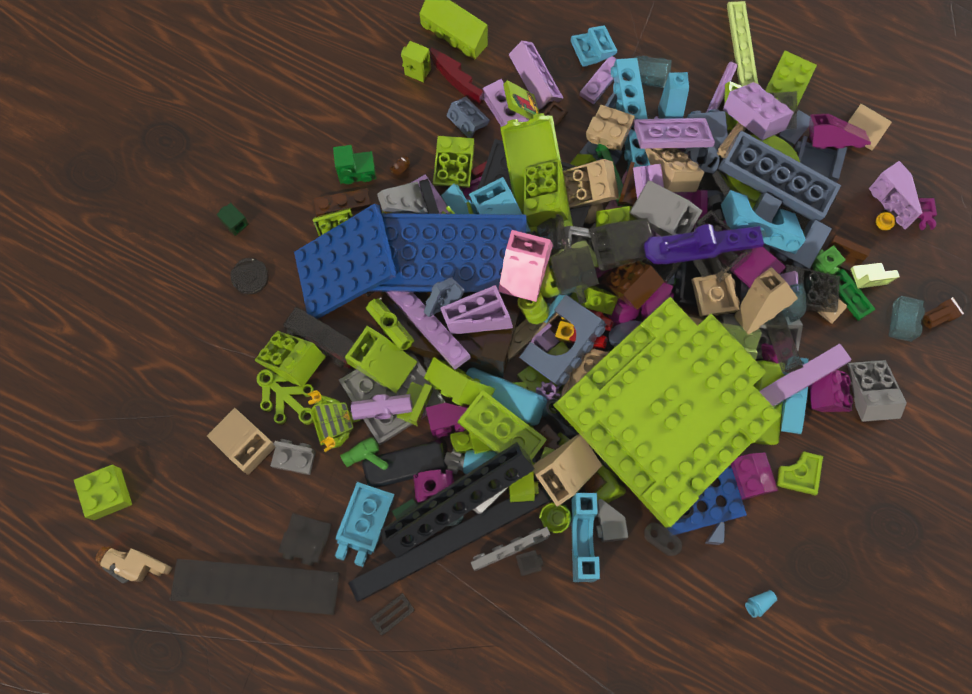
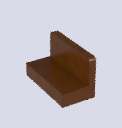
[618,162,637,207]
[826,235,871,273]

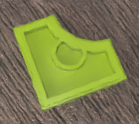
[776,452,823,495]

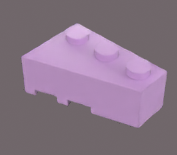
[440,285,513,334]

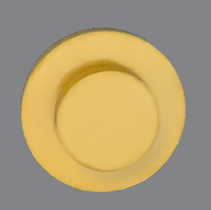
[876,212,895,230]

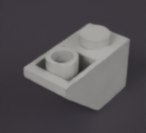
[595,499,628,542]

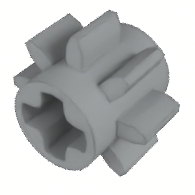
[444,448,465,475]

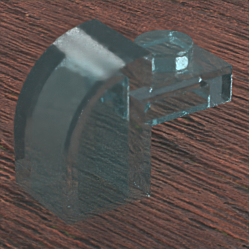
[771,283,806,323]

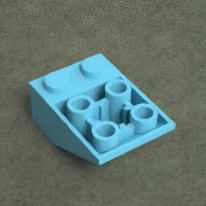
[469,177,531,234]

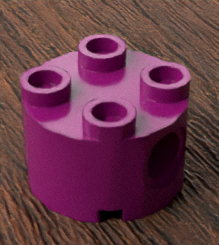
[413,470,454,503]

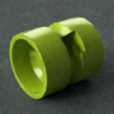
[517,292,550,324]

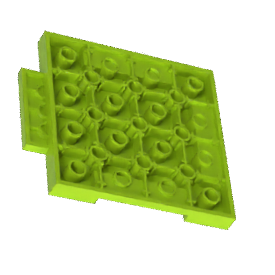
[553,297,781,528]

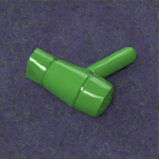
[340,437,388,470]

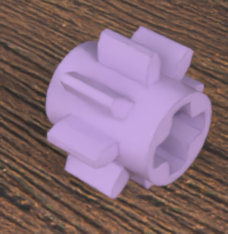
[536,381,560,402]

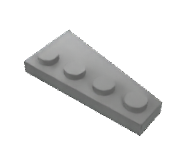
[471,527,550,571]

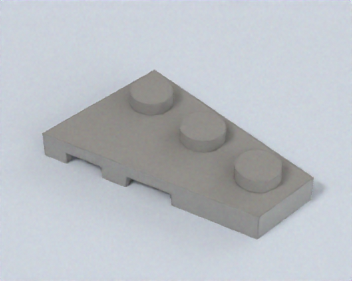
[377,181,428,214]

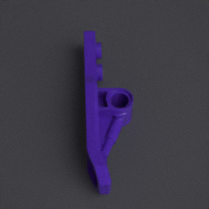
[644,224,764,264]

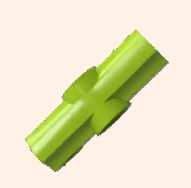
[366,298,414,351]

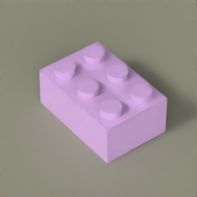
[723,82,794,140]

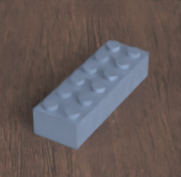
[718,130,841,221]

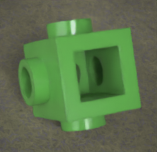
[811,245,846,278]

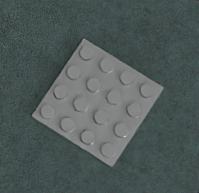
[339,352,446,445]

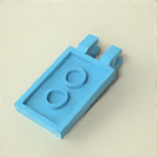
[335,482,395,567]

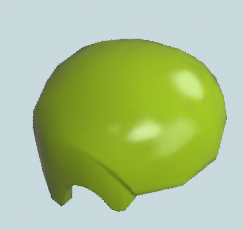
[540,502,572,533]

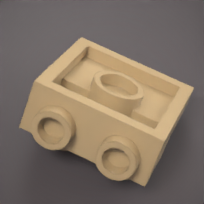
[586,105,635,151]
[692,272,740,317]

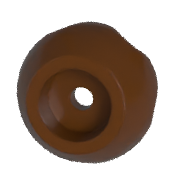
[390,155,410,175]

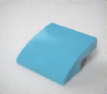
[570,25,617,67]

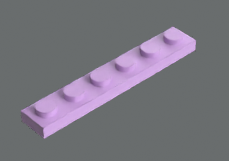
[386,292,471,369]

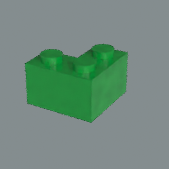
[333,145,376,184]

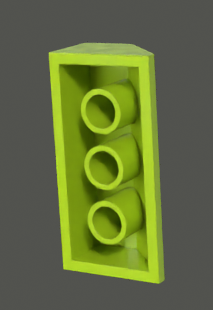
[420,0,488,59]

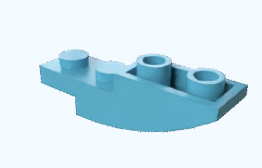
[781,357,808,434]

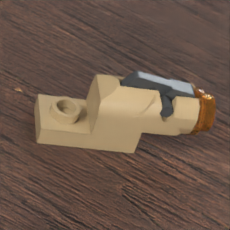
[95,546,173,584]

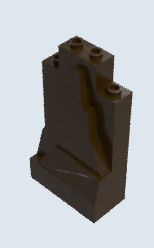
[373,292,523,377]

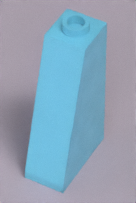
[658,72,689,119]

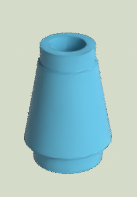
[745,590,777,618]

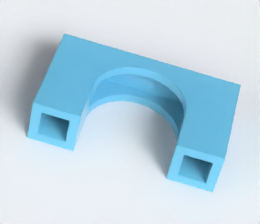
[721,190,806,254]
[571,493,600,582]

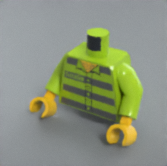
[307,390,360,452]

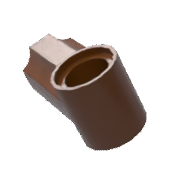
[921,297,964,329]

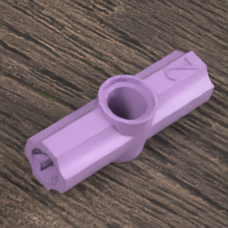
[351,394,413,420]

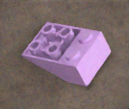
[869,161,922,229]

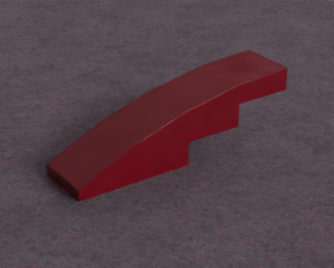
[430,47,484,105]

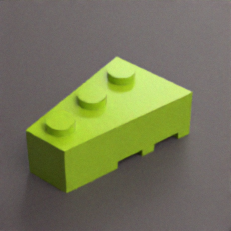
[424,357,495,406]

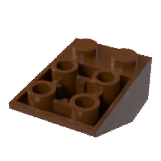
[599,258,665,310]

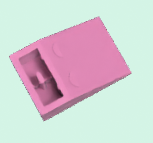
[498,230,553,302]

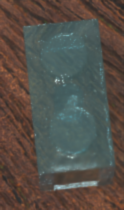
[636,56,672,88]
[889,296,925,342]

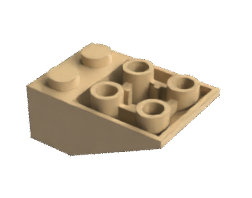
[645,148,704,192]
[563,159,619,209]
[734,267,798,335]
[207,408,275,475]
[533,434,602,507]

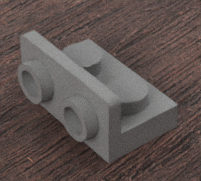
[270,439,316,475]

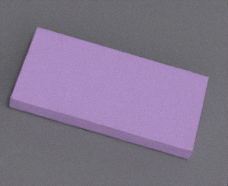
[633,118,715,149]

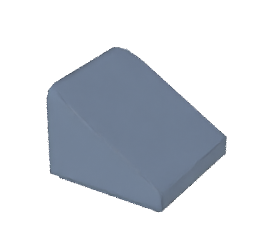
[705,522,725,545]

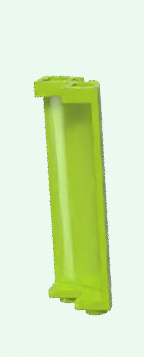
[500,113,573,236]

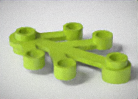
[257,369,314,425]

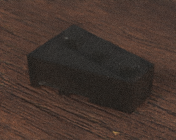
[693,210,753,283]

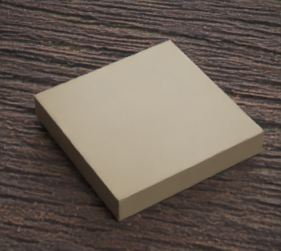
[848,104,892,151]

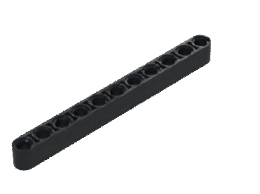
[348,483,552,602]

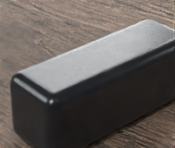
[362,439,448,488]

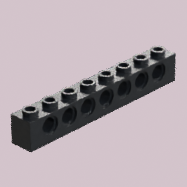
[381,442,535,557]

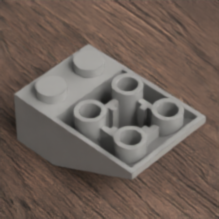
[629,180,702,236]
[847,360,907,422]

